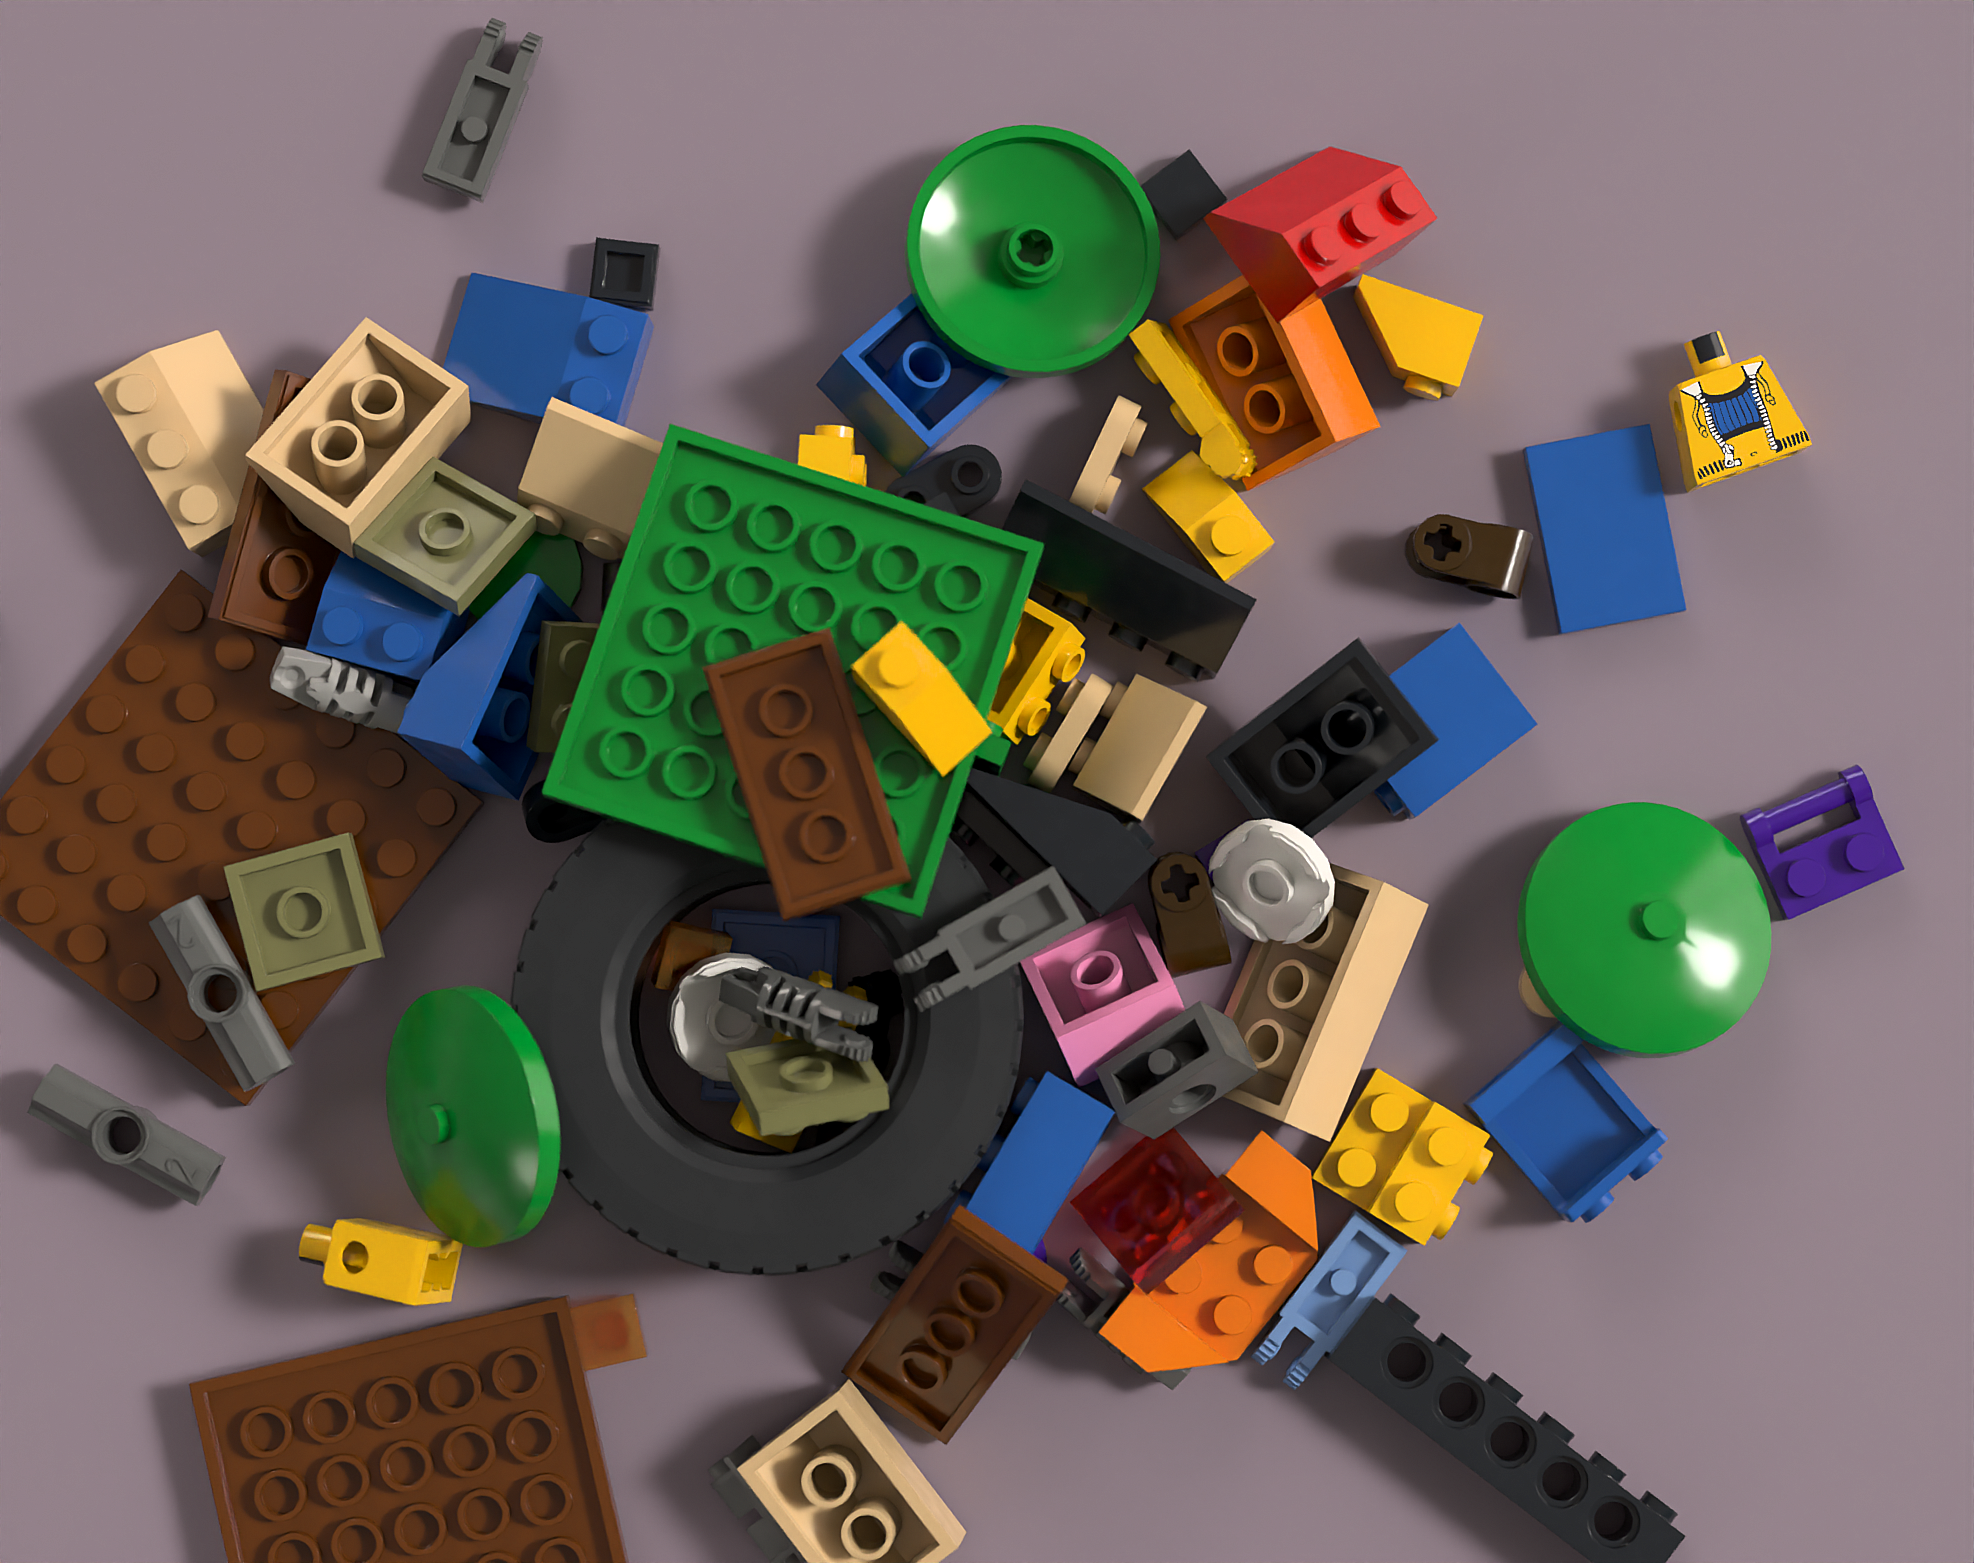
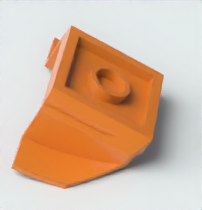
[1098,1130,1318,1372]

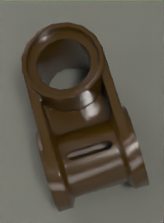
[1405,514,1534,600]
[1147,852,1232,978]

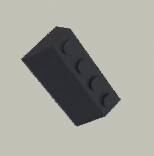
[1001,479,1257,682]

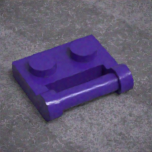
[1740,764,1905,920]

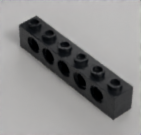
[1324,1293,1685,1563]

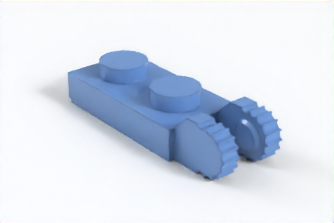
[1251,1210,1408,1390]

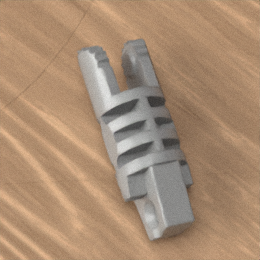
[270,647,417,733]

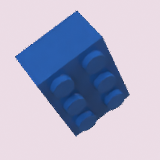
[943,1071,1115,1255]

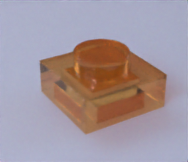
[651,921,733,991]
[570,1292,649,1371]

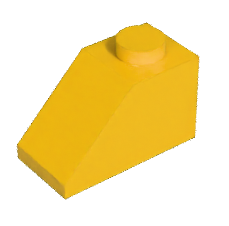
[1353,274,1484,401]
[1142,450,1275,584]
[852,622,992,777]

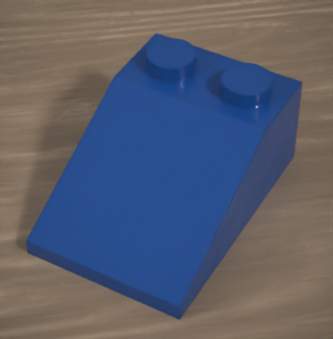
[443,272,654,427]
[816,293,1013,477]
[306,551,471,683]
[397,573,584,801]

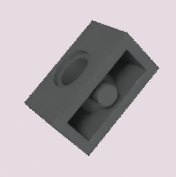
[1095,1001,1259,1139]

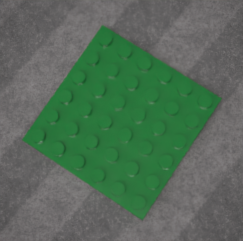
[542,424,1044,919]

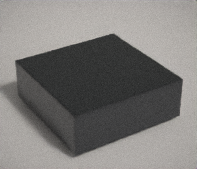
[1141,149,1227,241]
[589,237,661,310]

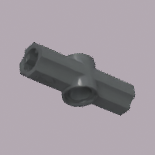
[149,895,296,1092]
[27,1064,226,1206]

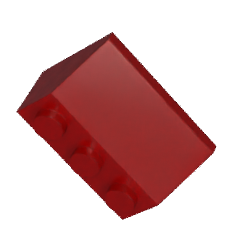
[1203,146,1438,324]

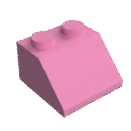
[1020,903,1185,1088]

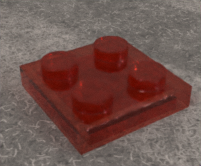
[1070,1127,1245,1295]

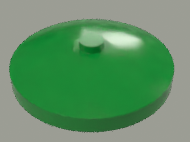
[904,125,1161,378]
[1517,802,1772,1058]
[386,985,560,1247]

